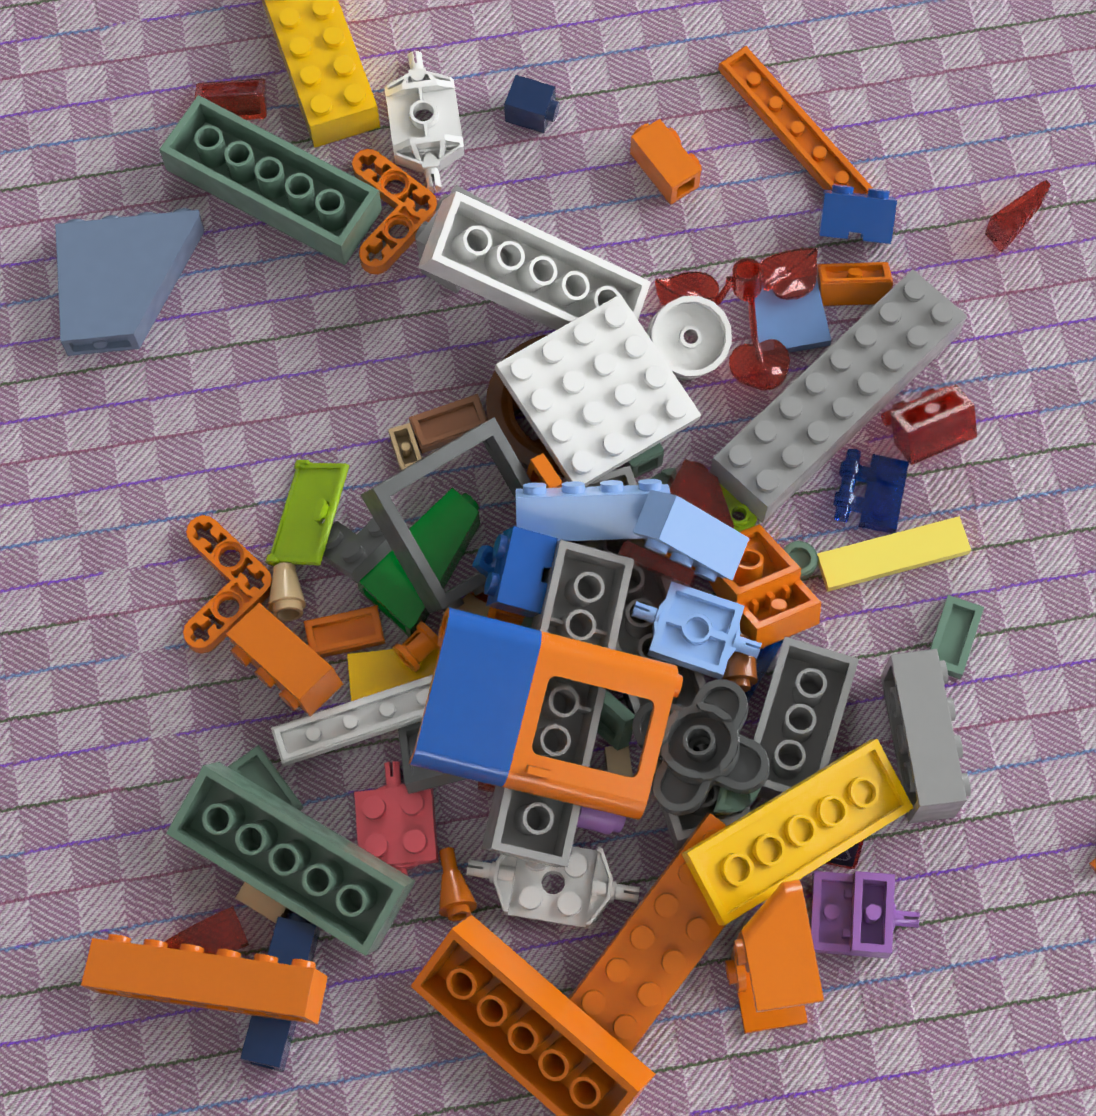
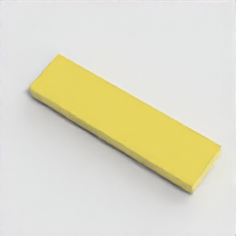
[817,516,971,592]

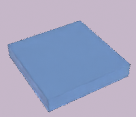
[745,276,832,358]

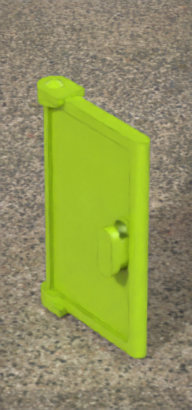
[265,460,350,566]

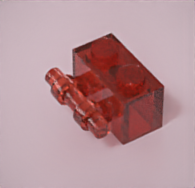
[881,384,977,465]

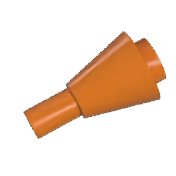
[439,847,478,921]

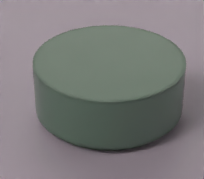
[784,541,818,580]

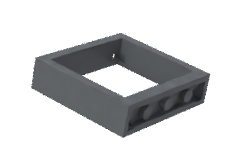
[361,417,532,614]

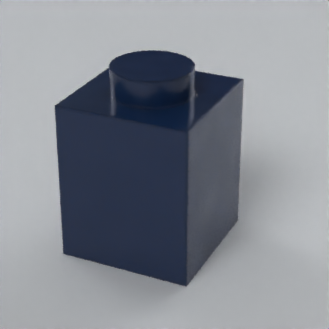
[504,75,560,133]

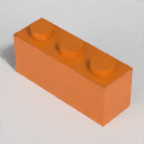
[226,603,343,716]

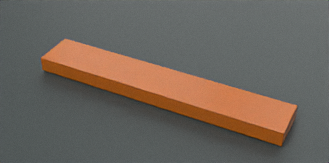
[718,46,873,194]

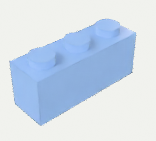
[633,489,749,582]

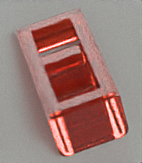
[985,180,1051,252]

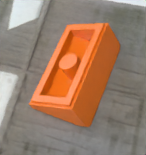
[817,262,893,306]

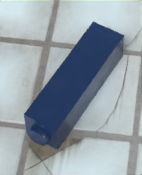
[240,913,320,1072]

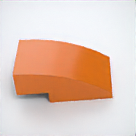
[708,524,822,649]

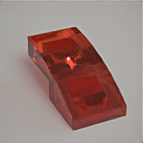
[164,906,249,955]

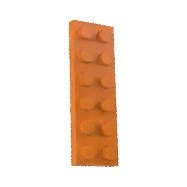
[569,812,727,1052]

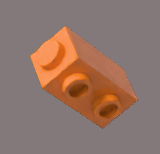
[630,119,702,205]

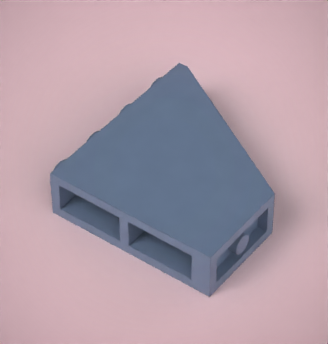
[55,208,204,356]

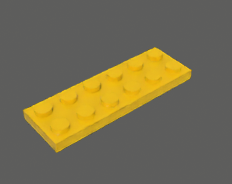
[681,739,914,925]

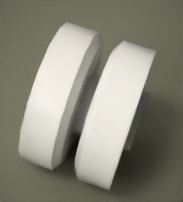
[646,296,732,380]

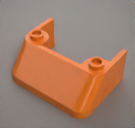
[725,879,824,1034]

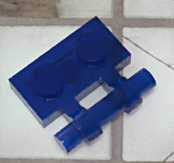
[833,449,909,534]

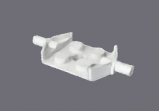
[385,51,464,193]
[466,846,640,929]

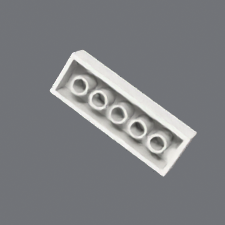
[418,191,651,330]

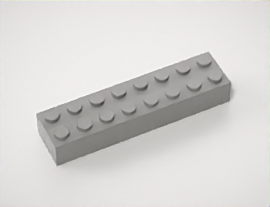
[709,269,967,523]
[481,539,634,867]

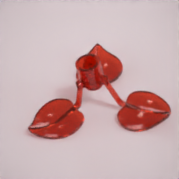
[655,247,818,391]

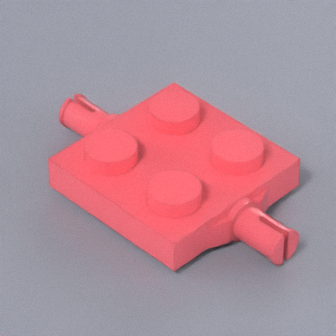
[354,761,439,876]

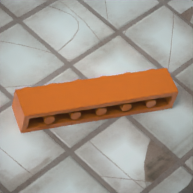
[81,934,328,1025]

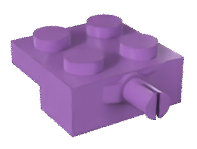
[810,871,920,959]

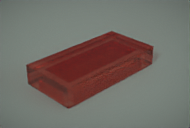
[619,541,696,588]

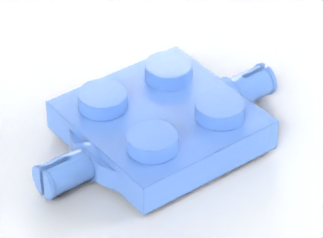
[631,581,762,679]

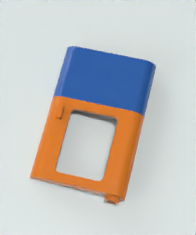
[408,607,683,820]

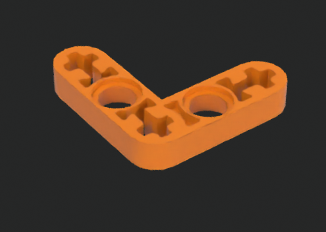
[352,149,437,275]
[183,515,272,654]

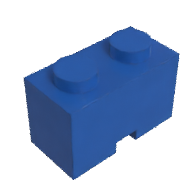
[818,184,897,244]
[484,526,558,618]

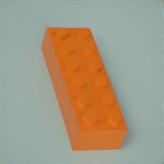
[410,915,656,1116]

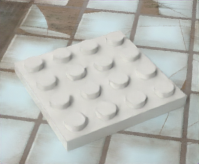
[494,294,701,486]

